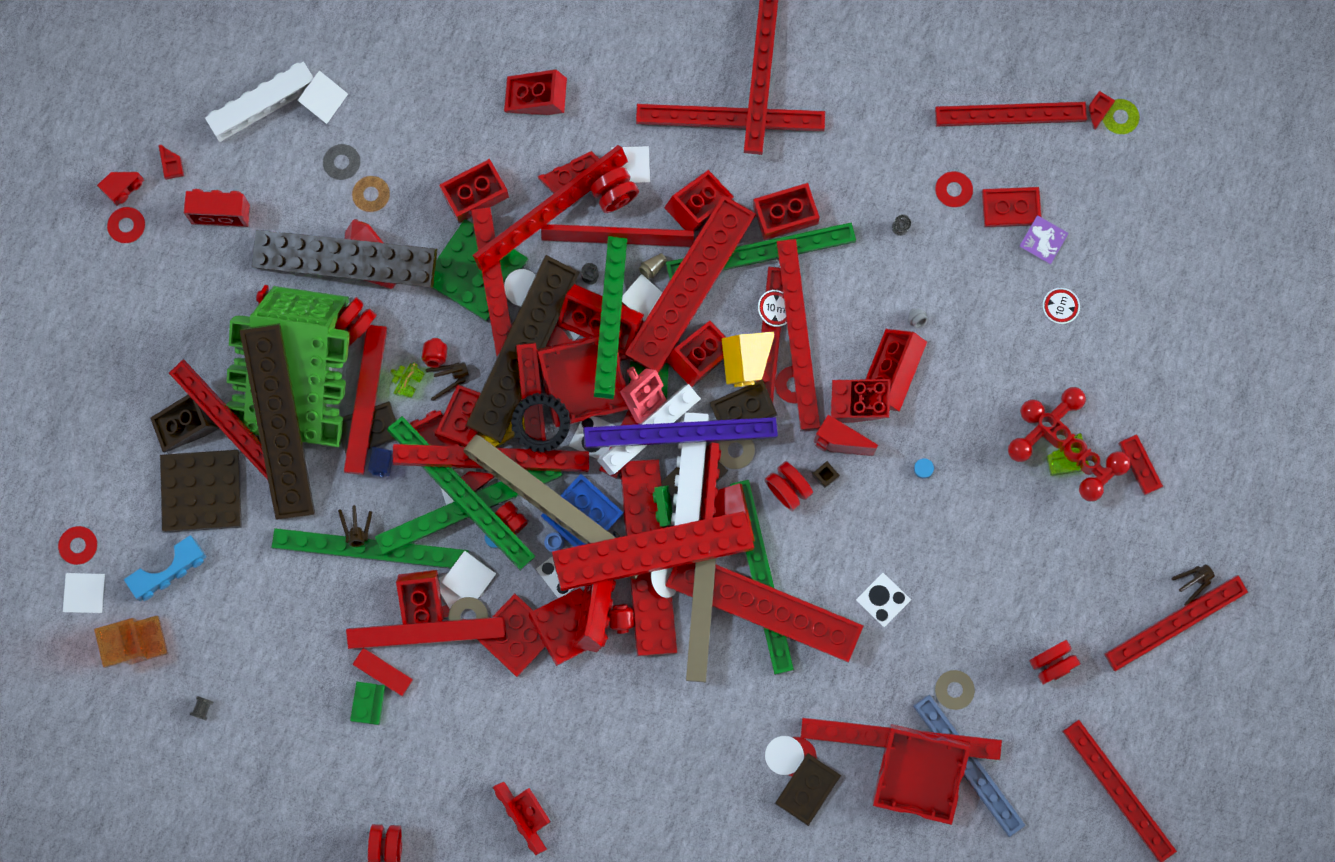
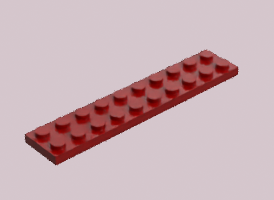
[625,195,756,373]
[620,459,677,656]
[552,511,754,591]
[666,562,864,663]

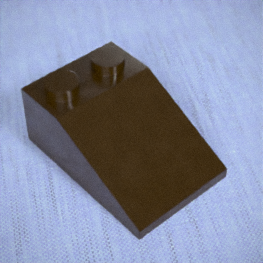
[150,395,219,452]

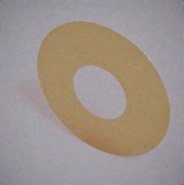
[352,176,390,212]

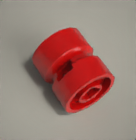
[495,501,529,535]

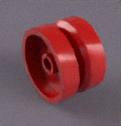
[590,167,639,213]
[334,297,377,346]
[764,461,813,512]
[1029,640,1081,685]
[368,824,402,862]

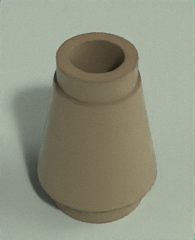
[639,253,668,279]

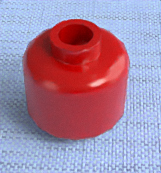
[421,338,448,368]
[608,604,635,634]

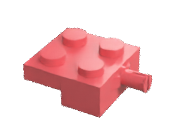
[620,367,667,423]

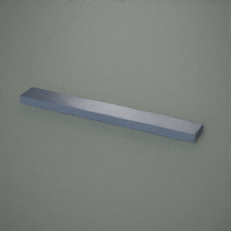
[913,694,1026,837]

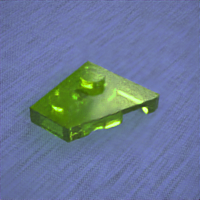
[1046,433,1089,476]

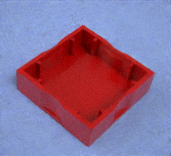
[537,334,629,427]
[872,724,971,825]

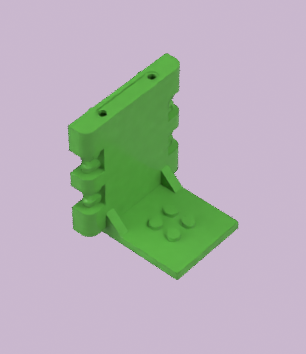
[226,286,349,447]

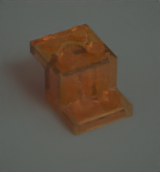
[94,615,168,668]

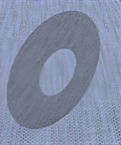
[323,144,360,180]

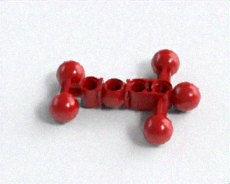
[1008,387,1131,502]

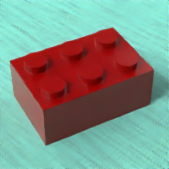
[439,159,509,223]
[753,183,820,241]
[184,189,250,227]

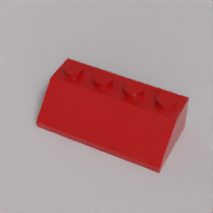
[557,284,644,355]
[866,329,927,412]
[574,580,616,653]

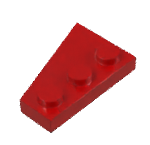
[538,151,599,194]

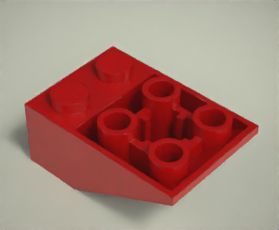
[831,379,890,423]

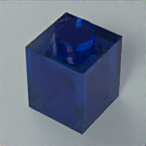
[368,447,393,478]

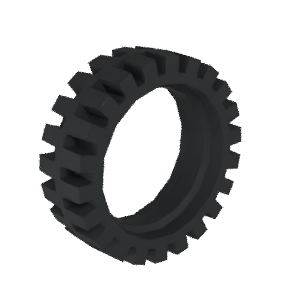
[511,393,571,452]

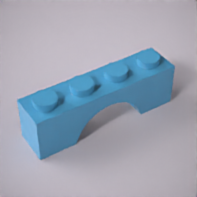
[124,535,206,602]

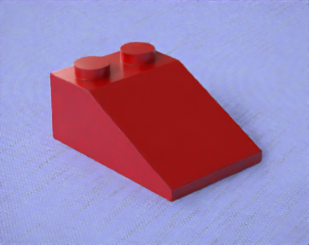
[504,69,567,115]
[664,170,734,232]
[666,321,726,388]
[814,415,878,456]
[396,570,443,624]

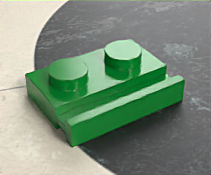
[653,485,673,527]
[350,681,386,725]

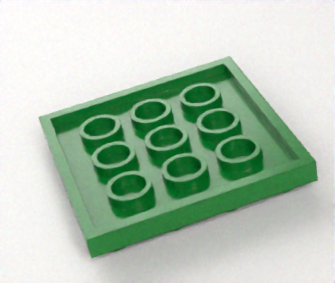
[433,219,529,322]

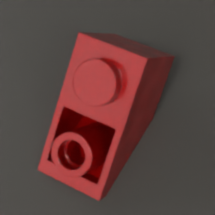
[97,172,144,206]

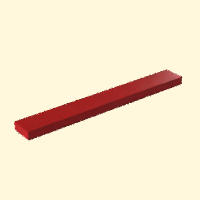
[935,102,1087,127]
[541,224,694,247]
[756,266,783,402]
[344,325,387,475]
[169,359,268,480]
[1104,575,1248,671]
[346,616,505,649]
[1062,720,1177,862]

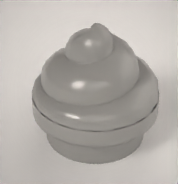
[908,308,928,328]

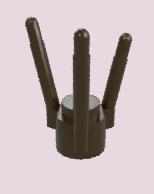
[425,362,469,401]
[338,505,372,547]
[1171,564,1215,606]

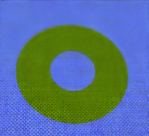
[1103,99,1140,134]

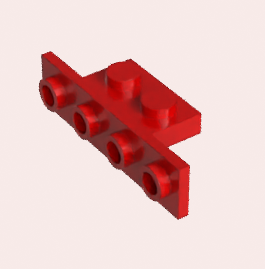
[493,782,551,856]

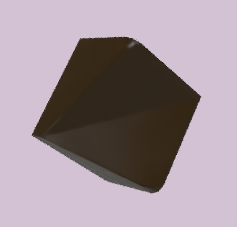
[812,461,840,488]

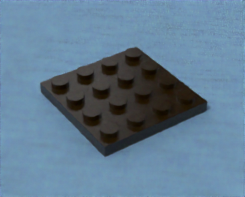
[160,449,242,533]

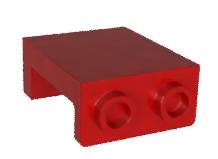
[409,410,459,446]

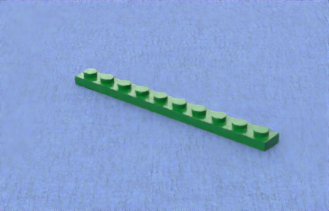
[666,222,856,280]
[594,236,627,399]
[387,416,535,571]
[375,470,562,555]
[730,480,794,675]
[271,528,469,569]

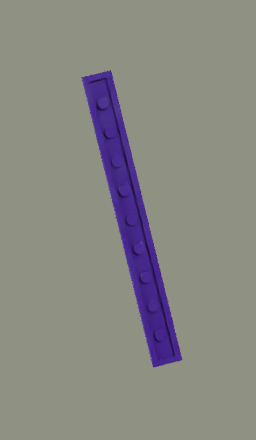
[583,417,778,448]

